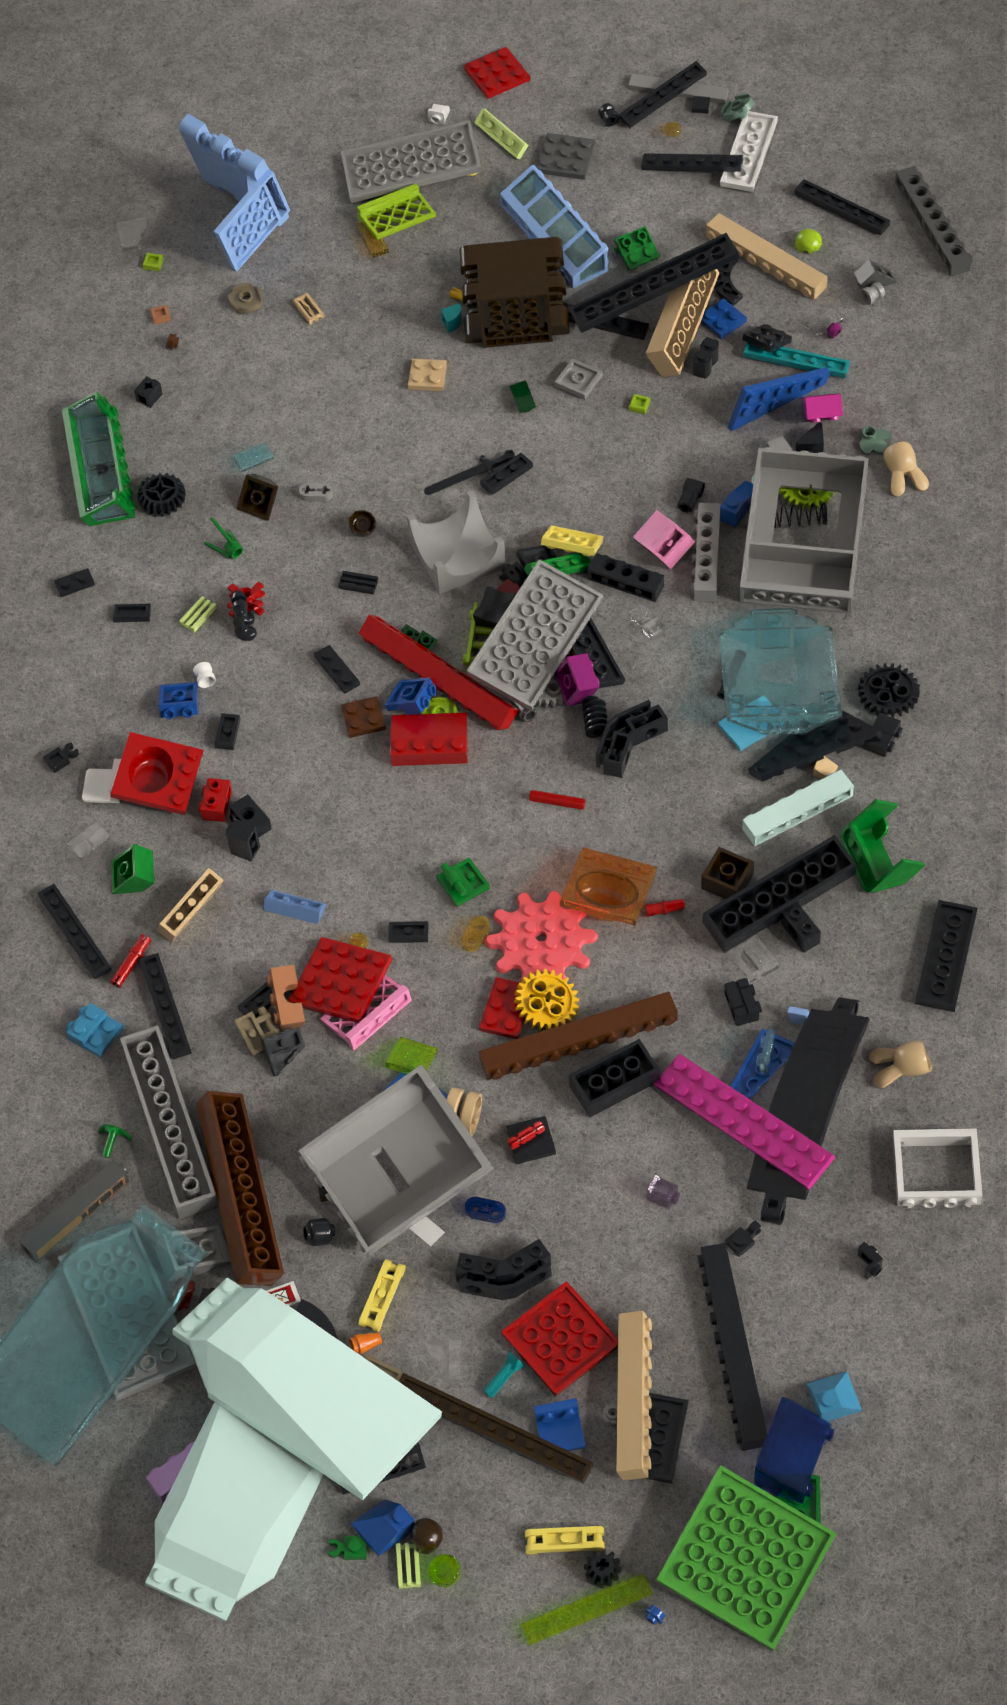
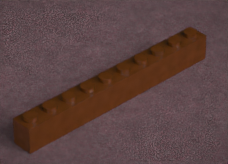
[479,991,678,1080]

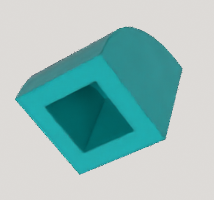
[441,303,462,333]

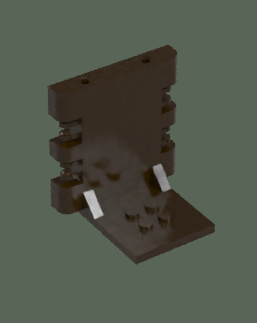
[459,237,570,348]

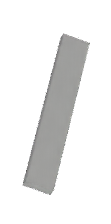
[628,73,729,104]

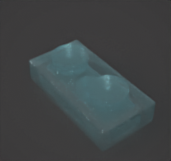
[234,442,274,473]
[756,1029,775,1075]

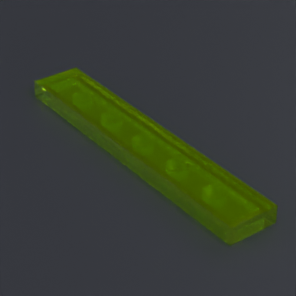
[521,1573,653,1646]

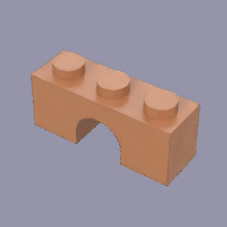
[266,965,305,1031]

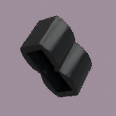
[693,337,719,379]
[864,713,903,757]

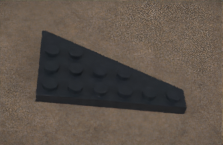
[748,703,882,782]

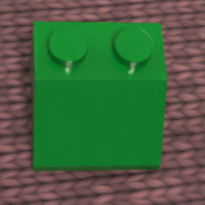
[111,844,155,894]

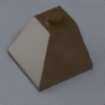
[236,474,279,521]

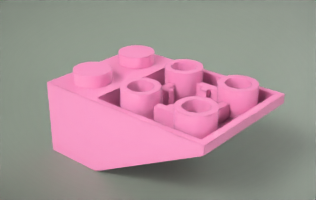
[633,510,695,569]

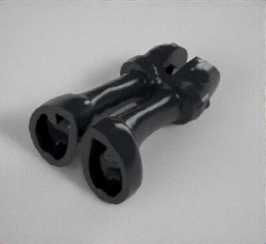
[231,591,257,641]

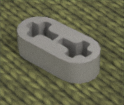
[299,483,333,501]

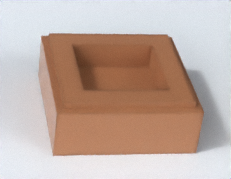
[150,305,171,325]

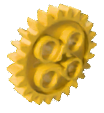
[514,969,579,1031]

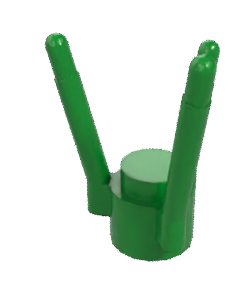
[204,517,243,559]

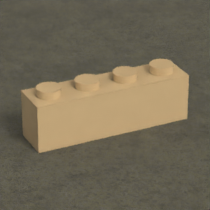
[157,868,224,943]

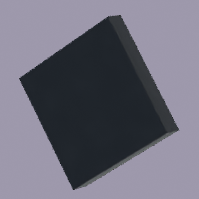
[506,1116,556,1164]

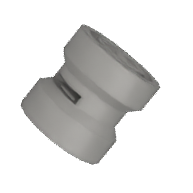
[861,281,885,305]

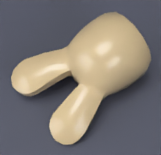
[883,441,929,497]
[869,1040,932,1088]

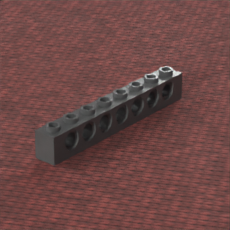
[895,166,972,276]

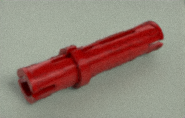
[110,934,152,988]

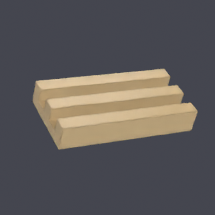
[293,293,325,325]

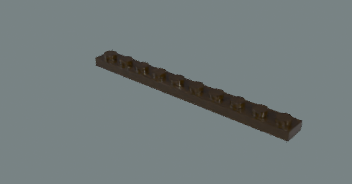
[398,1373,593,1484]

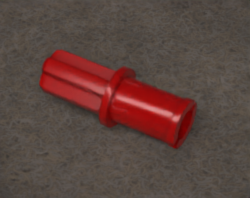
[645,899,685,917]

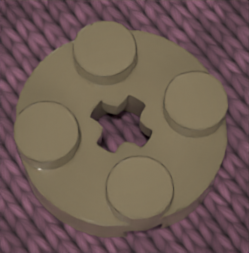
[228,283,263,314]

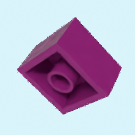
[555,653,599,706]

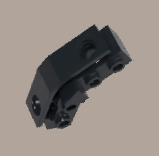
[596,700,668,778]
[455,1239,552,1300]

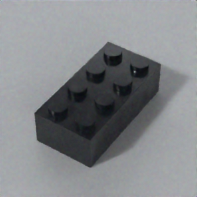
[569,1039,660,1118]

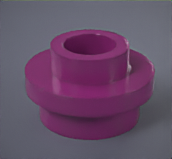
[826,322,842,339]

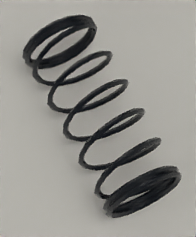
[774,502,828,528]

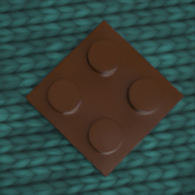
[341,696,386,738]

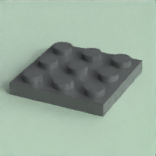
[536,133,596,180]

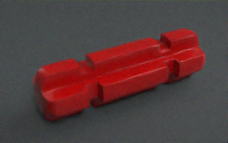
[507,1121,545,1149]

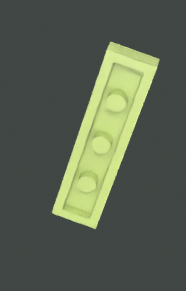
[474,108,529,159]

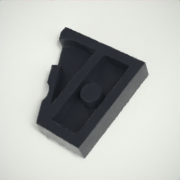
[261,1027,305,1077]

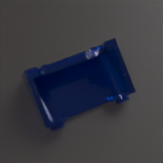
[754,1397,835,1504]

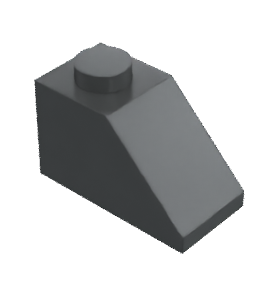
[854,259,896,288]

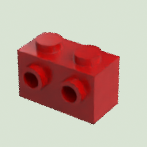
[198,778,232,822]

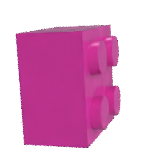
[801,393,843,423]

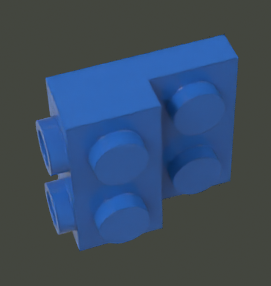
[385,677,436,715]
[159,682,199,719]

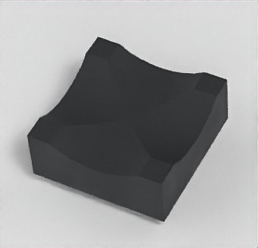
[473,586,517,628]

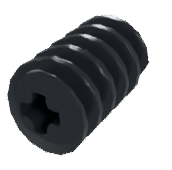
[582,696,608,738]

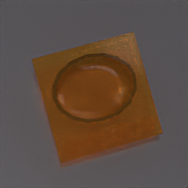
[560,847,657,926]

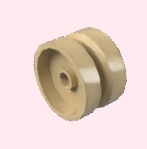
[447,1087,482,1136]

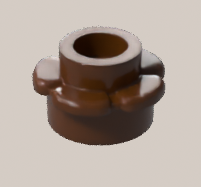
[166,333,179,350]

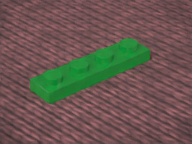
[524,553,592,576]

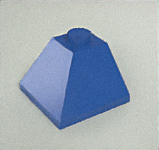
[351,1499,415,1557]

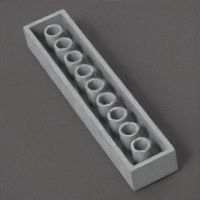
[120,1026,219,1219]

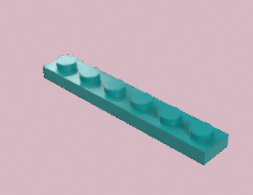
[743,343,850,378]

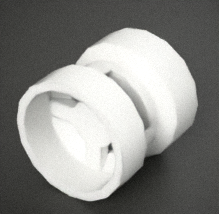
[193,662,216,688]

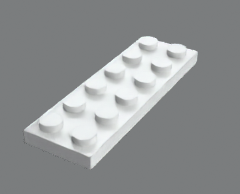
[720,111,778,192]

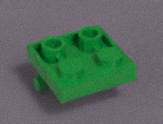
[614,226,660,271]
[436,857,490,907]

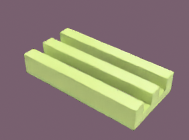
[179,596,217,633]
[396,1542,421,1589]

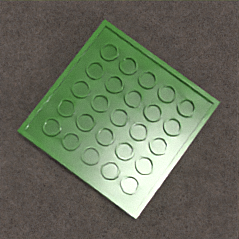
[656,1465,837,1651]

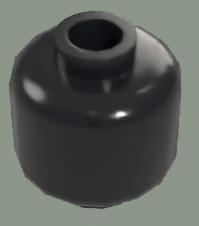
[303,1218,335,1246]

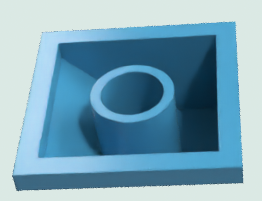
[806,1371,862,1423]

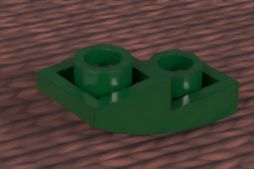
[509,380,536,413]
[401,624,438,651]

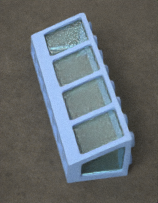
[500,165,609,288]

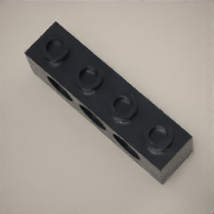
[588,553,664,602]

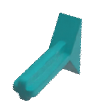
[483,1352,525,1398]

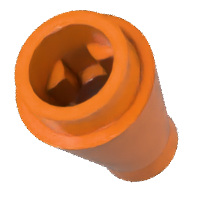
[349,1332,382,1355]

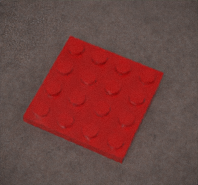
[288,937,393,1023]
[501,1281,618,1397]

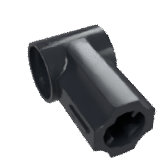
[677,477,705,513]

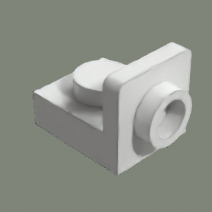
[428,104,450,124]

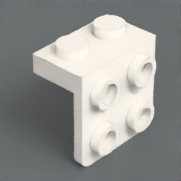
[82,759,121,803]

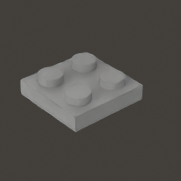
[554,358,603,400]

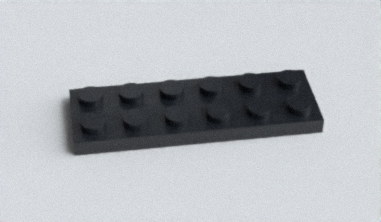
[915,900,978,1012]

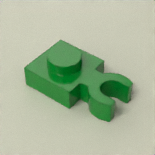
[329,1536,367,1560]

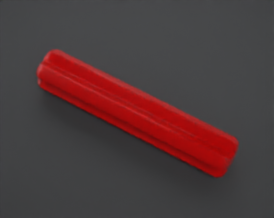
[529,790,586,810]

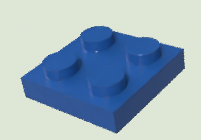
[700,298,747,339]

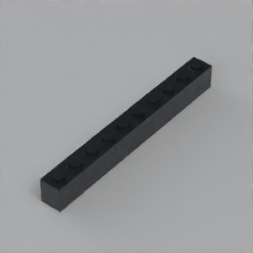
[697,1243,768,1451]

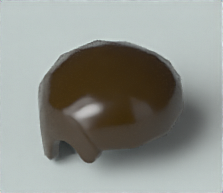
[348,510,376,537]
[410,1518,443,1555]

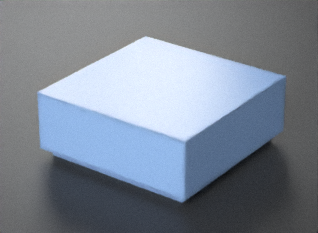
[787,1006,809,1025]

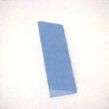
[264,890,326,924]

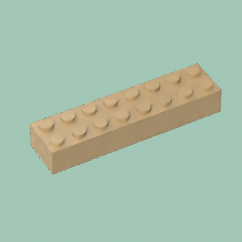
[646,269,719,377]

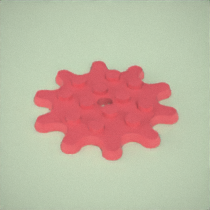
[485,891,598,983]

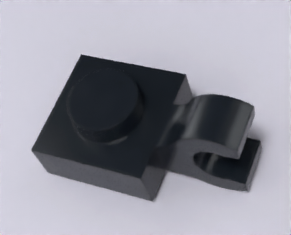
[725,1220,761,1257]

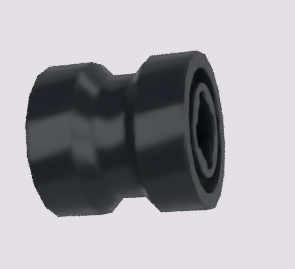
[598,103,620,127]

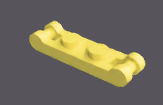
[358,1259,406,1332]
[525,1526,605,1555]

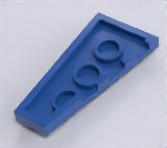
[730,1029,795,1099]

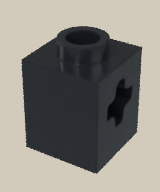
[134,376,163,408]

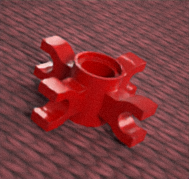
[227,581,265,618]

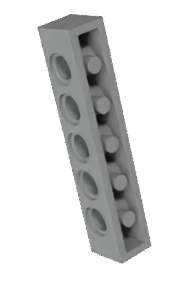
[691,503,720,601]

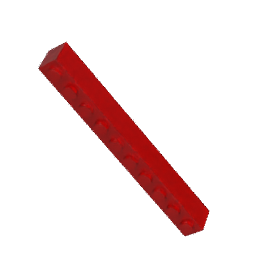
[358,614,518,730]

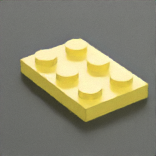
[541,525,604,556]

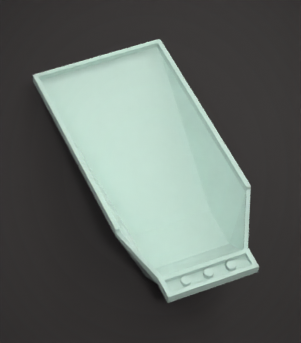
[172,1278,442,1500]
[145,1402,324,1623]

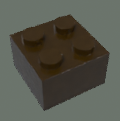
[701,847,754,899]

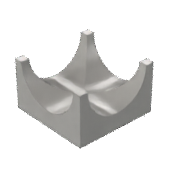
[407,490,506,594]

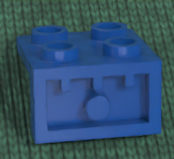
[534,1398,586,1451]

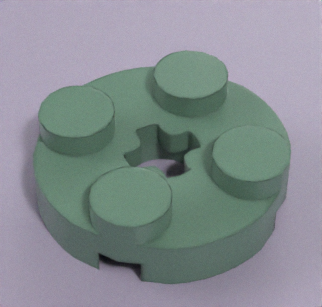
[721,93,755,122]

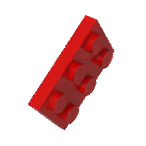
[479,977,532,1039]

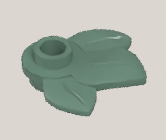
[859,426,892,455]

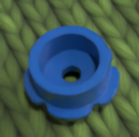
[645,1604,666,1625]

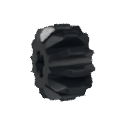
[584,1549,622,1588]

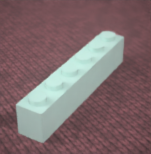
[742,770,854,846]

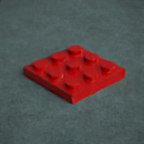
[464,47,531,99]

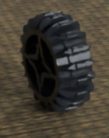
[137,473,186,517]

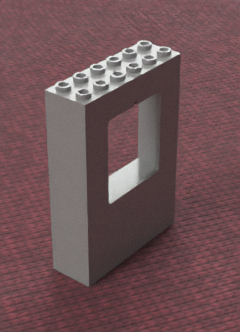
[740,447,869,613]

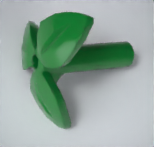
[98,1124,132,1158]

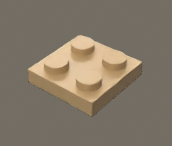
[408,359,447,391]

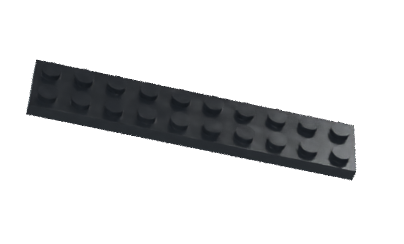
[569,233,740,333]
[516,545,625,688]

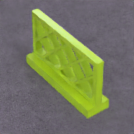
[357,184,436,240]

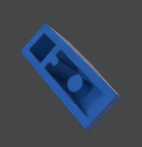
[720,481,754,527]

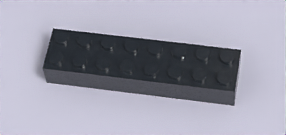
[702,835,857,953]

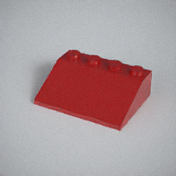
[390,712,468,766]

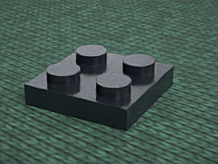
[742,324,792,352]

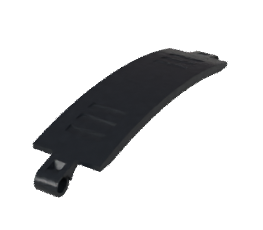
[747,997,870,1225]

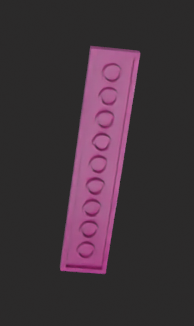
[654,1053,835,1190]

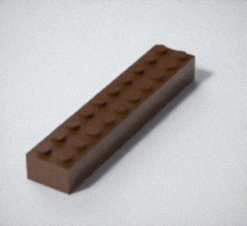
[196,1091,284,1286]

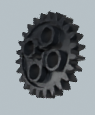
[858,663,920,718]

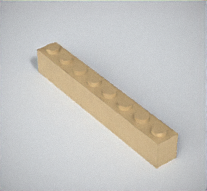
[706,213,828,300]
[617,1311,652,1481]

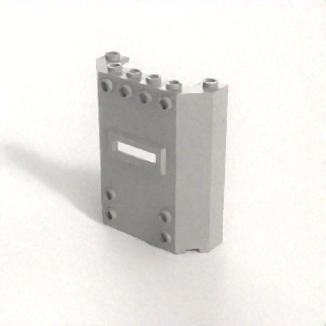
[298,1064,494,1255]

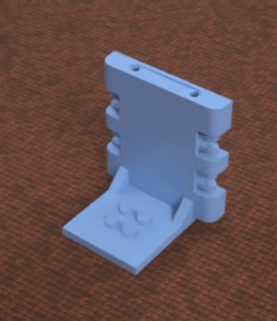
[179,113,290,272]

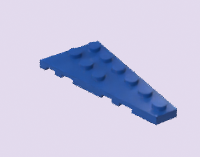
[728,367,830,431]

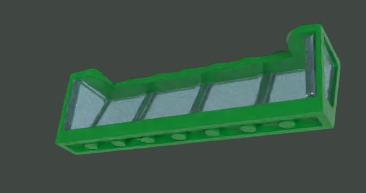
[62,392,136,526]

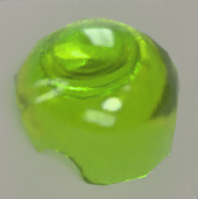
[428,1554,461,1588]

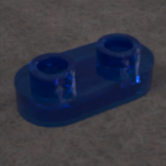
[465,1197,506,1223]

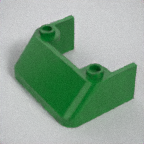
[840,799,925,893]

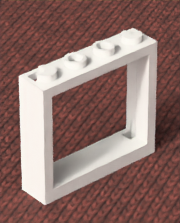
[892,1129,982,1208]

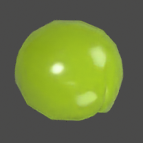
[794,229,822,254]

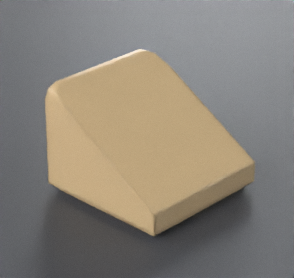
[813,756,838,779]

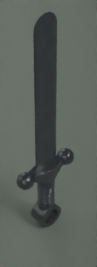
[424,450,515,495]

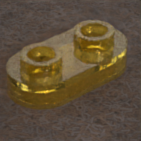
[461,916,490,952]

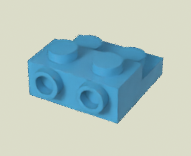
[66,1003,124,1058]

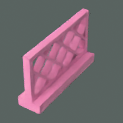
[320,975,412,1051]

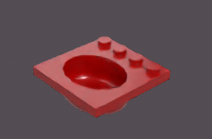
[110,732,204,815]

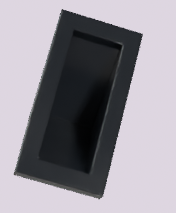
[795,422,824,453]

